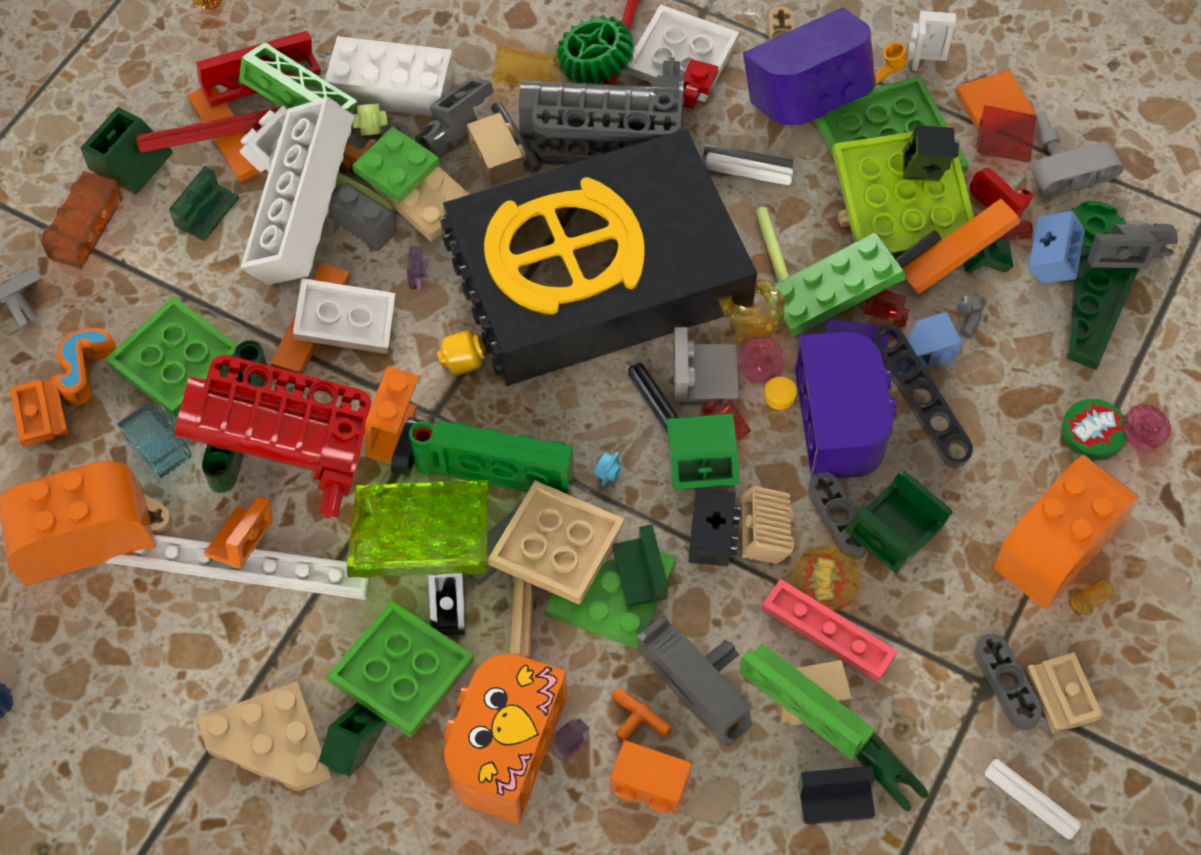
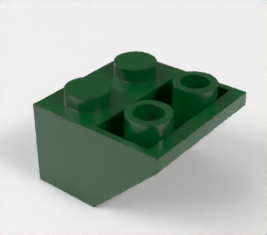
[80,107,173,195]

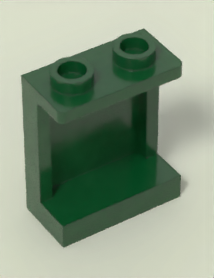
[845,469,953,575]

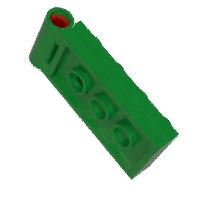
[409,421,574,495]

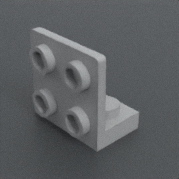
[673,327,739,402]

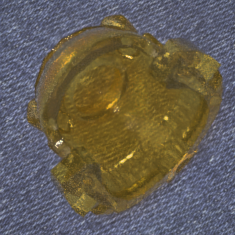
[719,279,785,345]

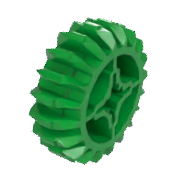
[556,15,635,84]

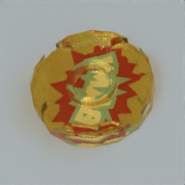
[793,546,860,611]

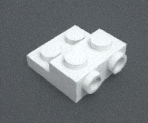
[239,106,287,173]

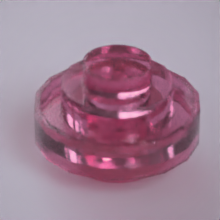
[737,335,785,383]
[1121,404,1171,451]

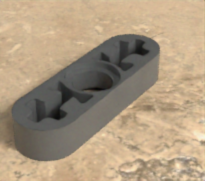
[808,472,868,560]
[975,634,1042,730]

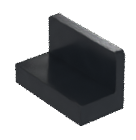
[798,766,875,824]

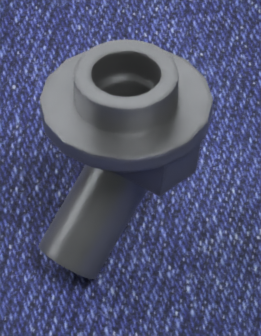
[956,293,987,338]

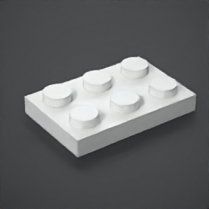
[292,278,396,354]

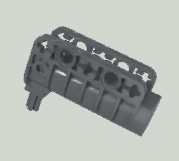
[518,57,684,165]

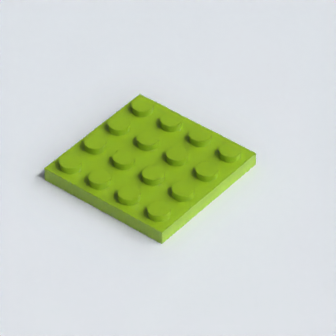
[832,126,974,256]

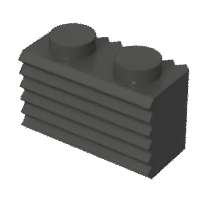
[329,182,397,251]

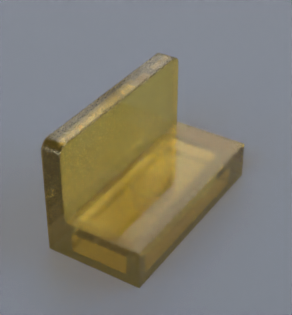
[492,44,558,86]

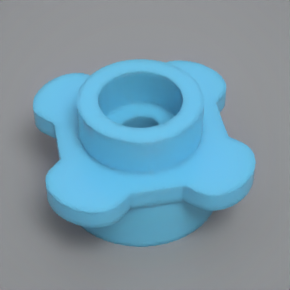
[594,452,623,488]

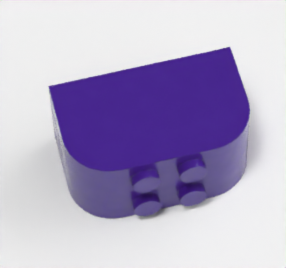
[743,7,876,125]
[794,332,896,479]

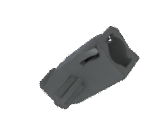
[637,616,752,747]

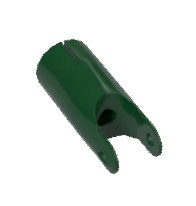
[856,733,928,812]

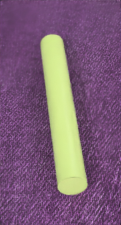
[755,207,789,282]

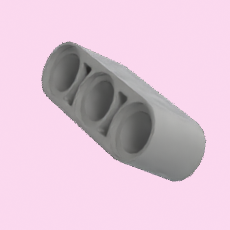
[1031,141,1124,197]

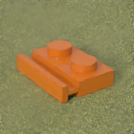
[9,375,69,447]

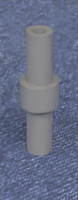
[1034,111,1062,156]

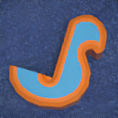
[55,328,117,406]

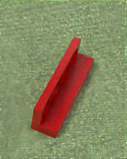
[196,31,321,107]

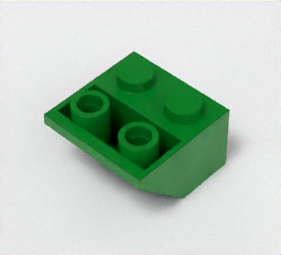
[667,413,740,489]

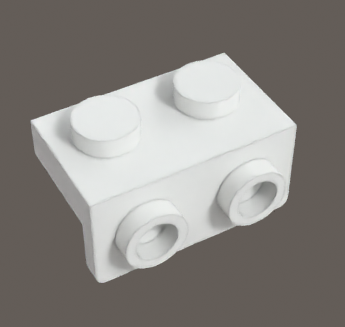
[907,11,956,71]

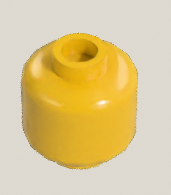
[437,330,487,376]

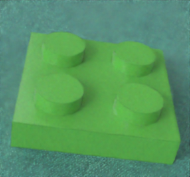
[352,127,440,204]

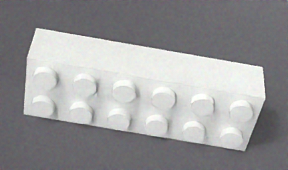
[240,97,354,285]

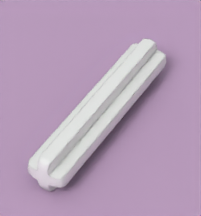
[705,152,793,185]
[985,759,1081,839]

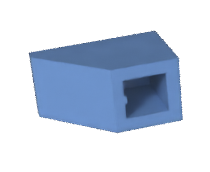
[897,312,962,375]

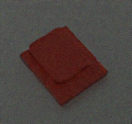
[977,105,1037,163]

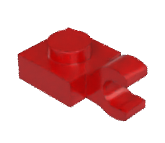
[683,59,718,109]

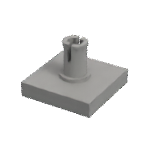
[0,267,42,327]

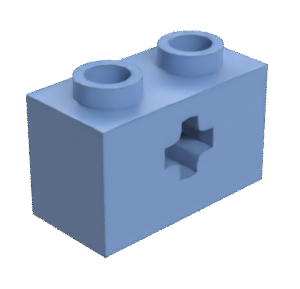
[1028,211,1085,284]

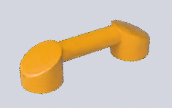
[874,42,908,88]

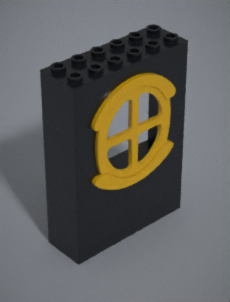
[440,129,757,386]

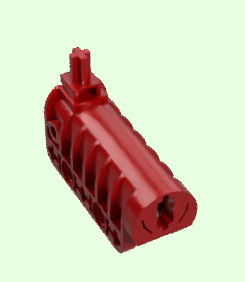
[174,355,371,518]

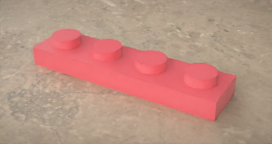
[761,579,898,683]

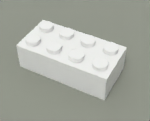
[325,36,454,117]

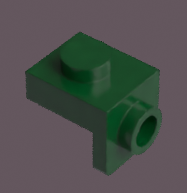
[963,238,1014,273]

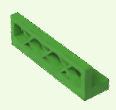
[239,42,358,112]
[739,643,875,760]

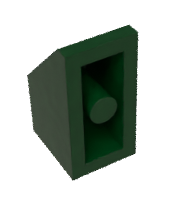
[318,702,387,777]

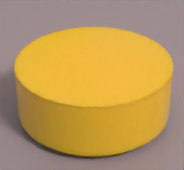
[764,377,797,410]

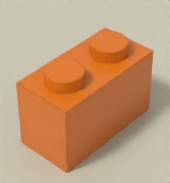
[610,740,692,814]

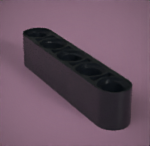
[873,324,973,468]

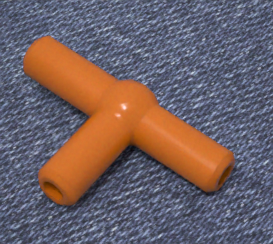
[612,687,672,742]

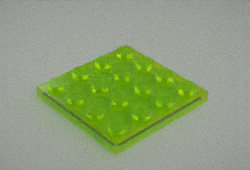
[346,480,489,578]

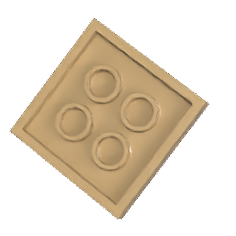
[488,481,625,605]

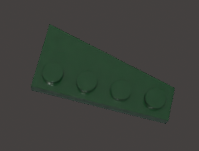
[1066,246,1139,370]

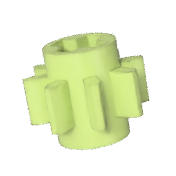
[352,103,388,136]

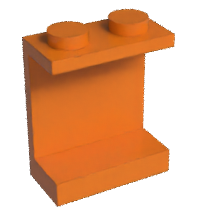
[365,366,419,465]

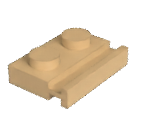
[1026,652,1103,734]

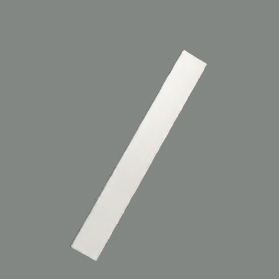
[105,534,373,600]

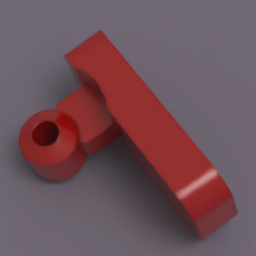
[970,168,1033,219]

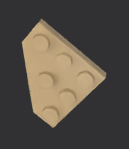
[197,681,332,791]

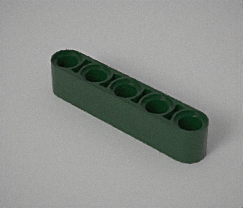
[201,340,268,493]

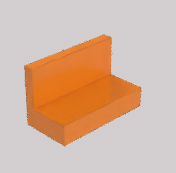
[204,496,273,569]

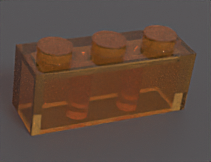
[41,171,123,270]

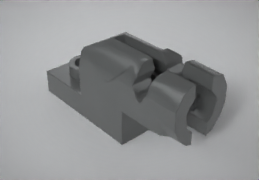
[415,77,494,158]
[1087,223,1178,268]

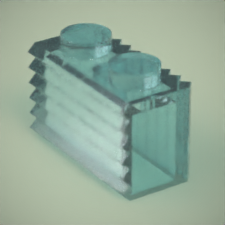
[117,401,192,479]

